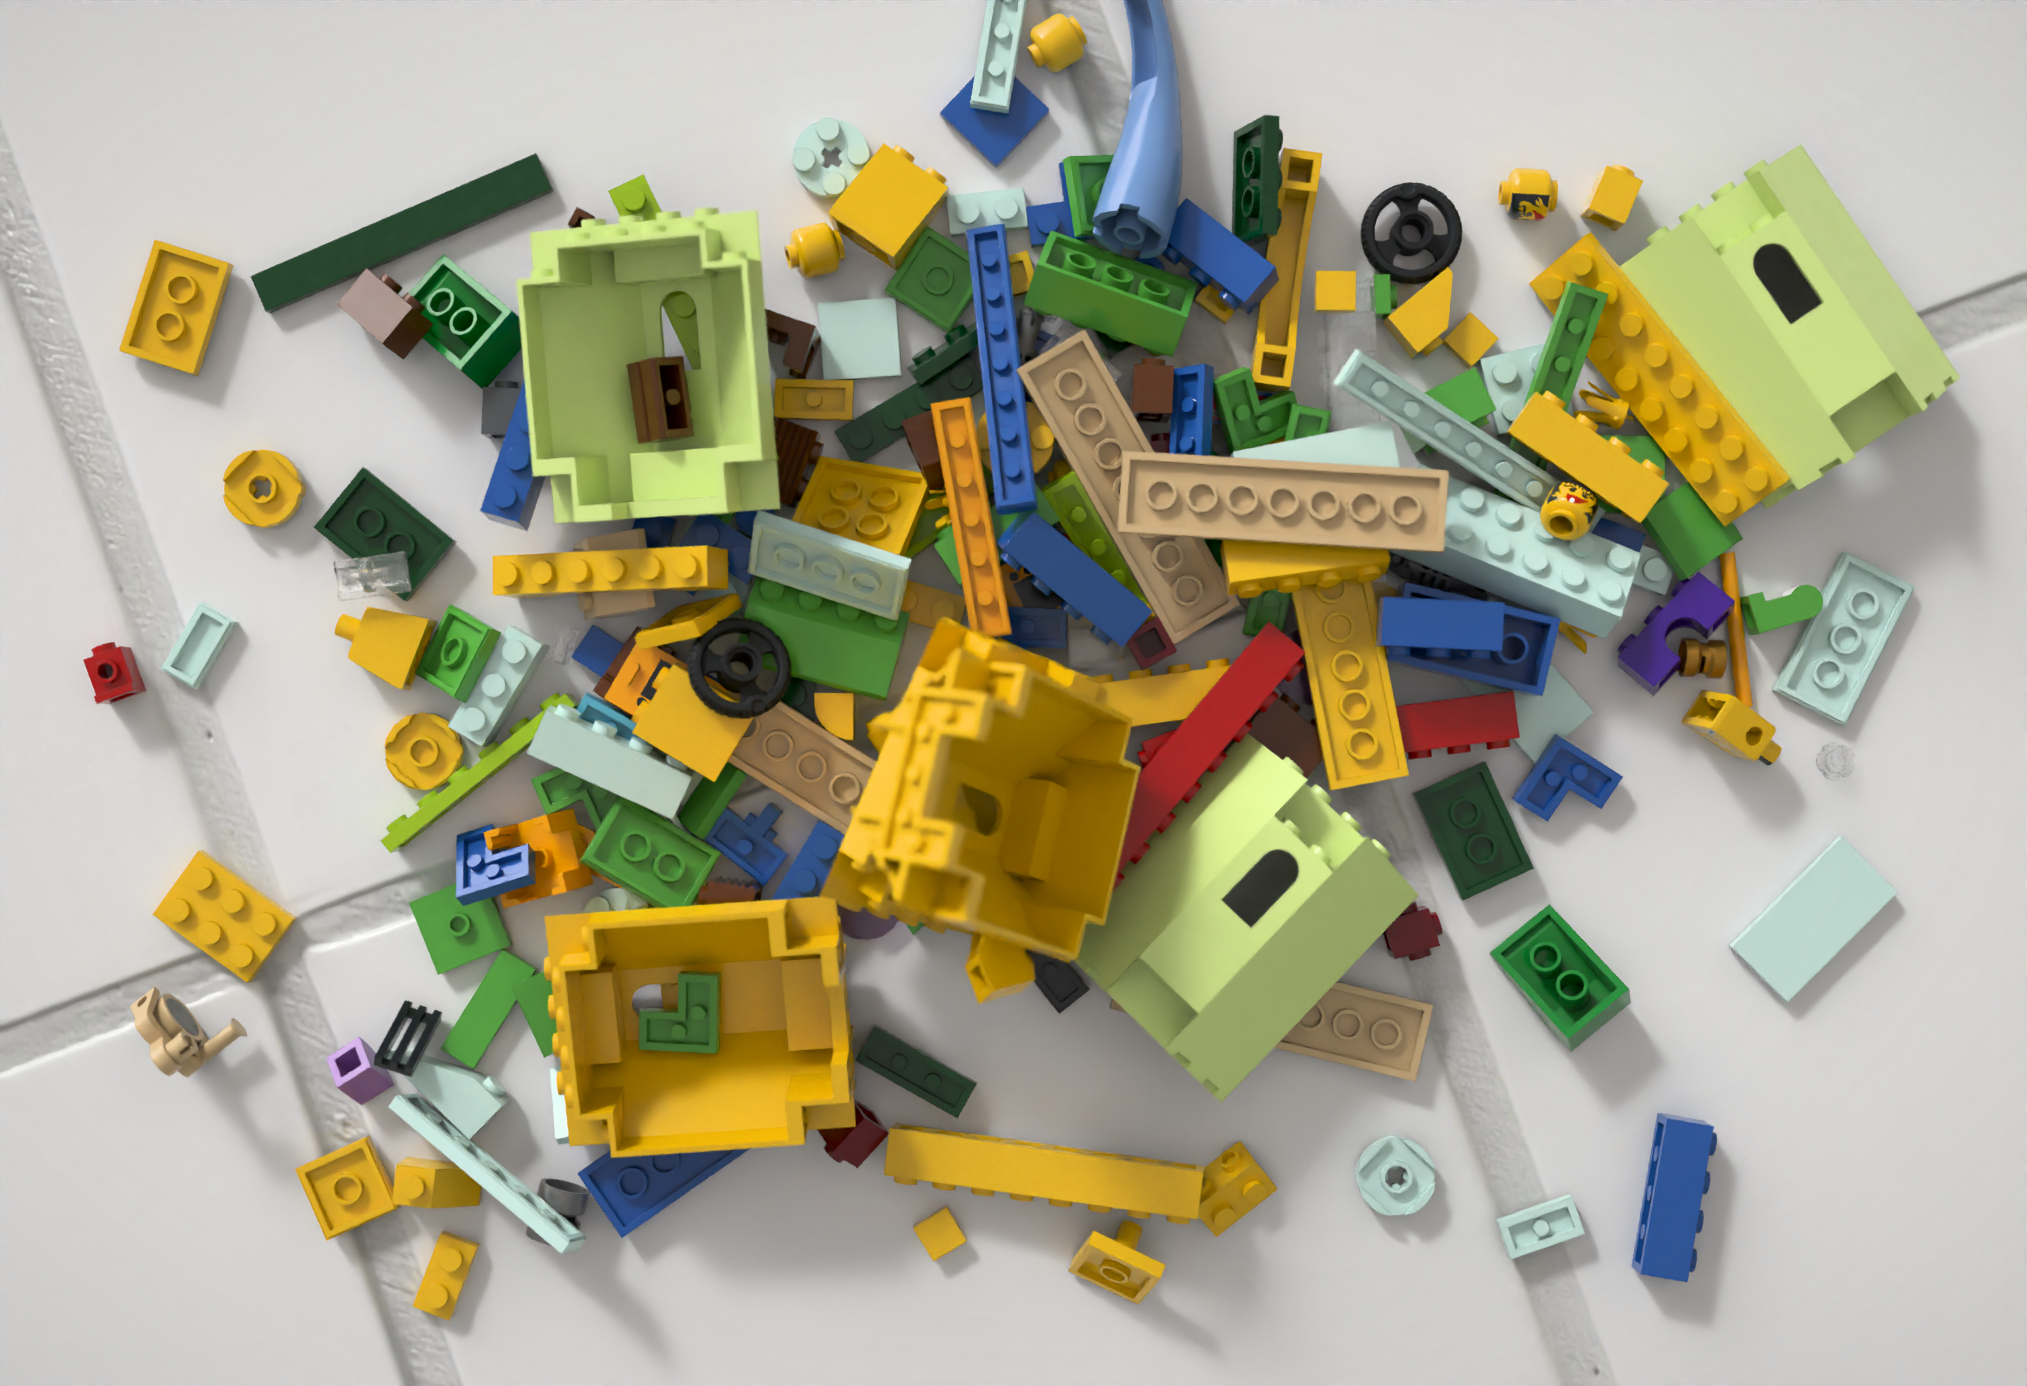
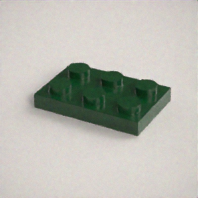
[1232,115,1283,247]
[314,467,457,602]
[1412,761,1534,901]

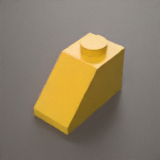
[1383,267,1453,358]
[392,1157,482,1208]

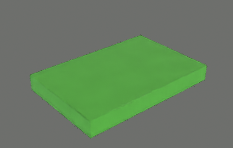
[579,795,721,908]

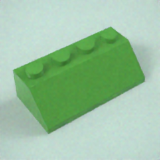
[1023,231,1198,358]
[738,576,910,701]

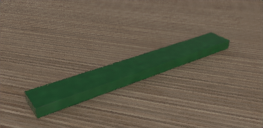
[251,153,554,314]

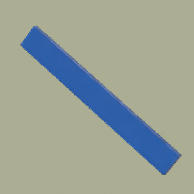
[966,224,1038,516]

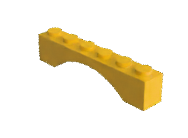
[1250,148,1323,392]
[492,546,728,598]
[951,783,1036,1004]

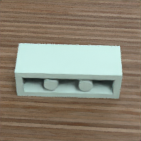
[448,625,551,747]

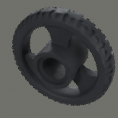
[1360,182,1462,284]
[688,617,791,719]

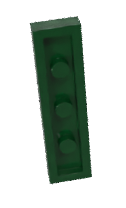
[834,353,983,463]

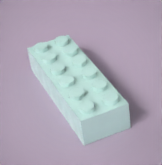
[1388,464,1641,639]

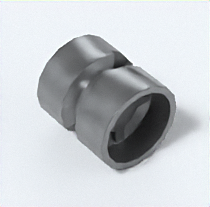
[526,1178,590,1246]

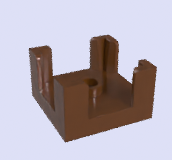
[765,309,821,379]

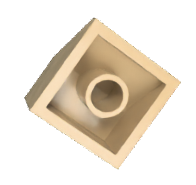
[572,528,655,620]

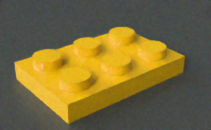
[119,240,233,376]
[152,850,297,983]

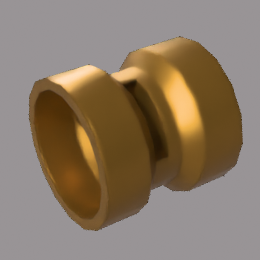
[1678,638,1727,679]

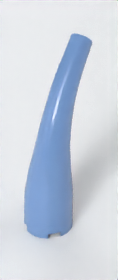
[1091,0,1183,259]

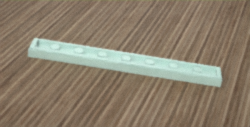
[1333,349,1606,533]

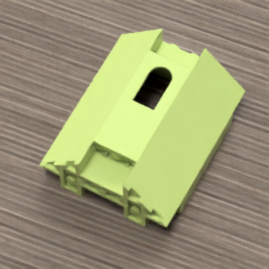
[1619,144,1960,509]
[516,208,780,523]
[1074,733,1419,1103]

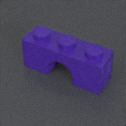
[1617,571,1735,696]

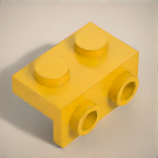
[1199,1141,1278,1237]

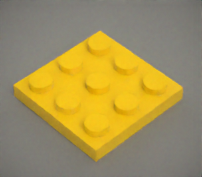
[791,456,930,557]

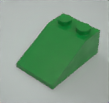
[409,254,522,389]
[1490,904,1631,1052]

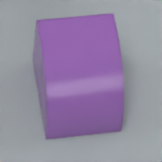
[326,1037,394,1106]

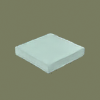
[818,298,902,380]

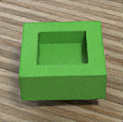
[1369,274,1397,320]

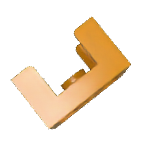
[483,808,593,908]

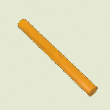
[1719,552,1753,707]

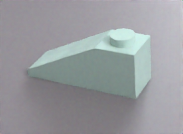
[387,1048,510,1140]

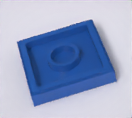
[940,76,1049,168]

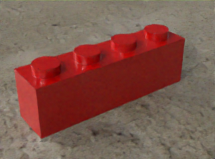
[1396,691,1520,760]

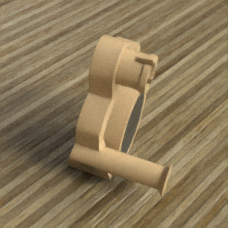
[130,987,247,1077]

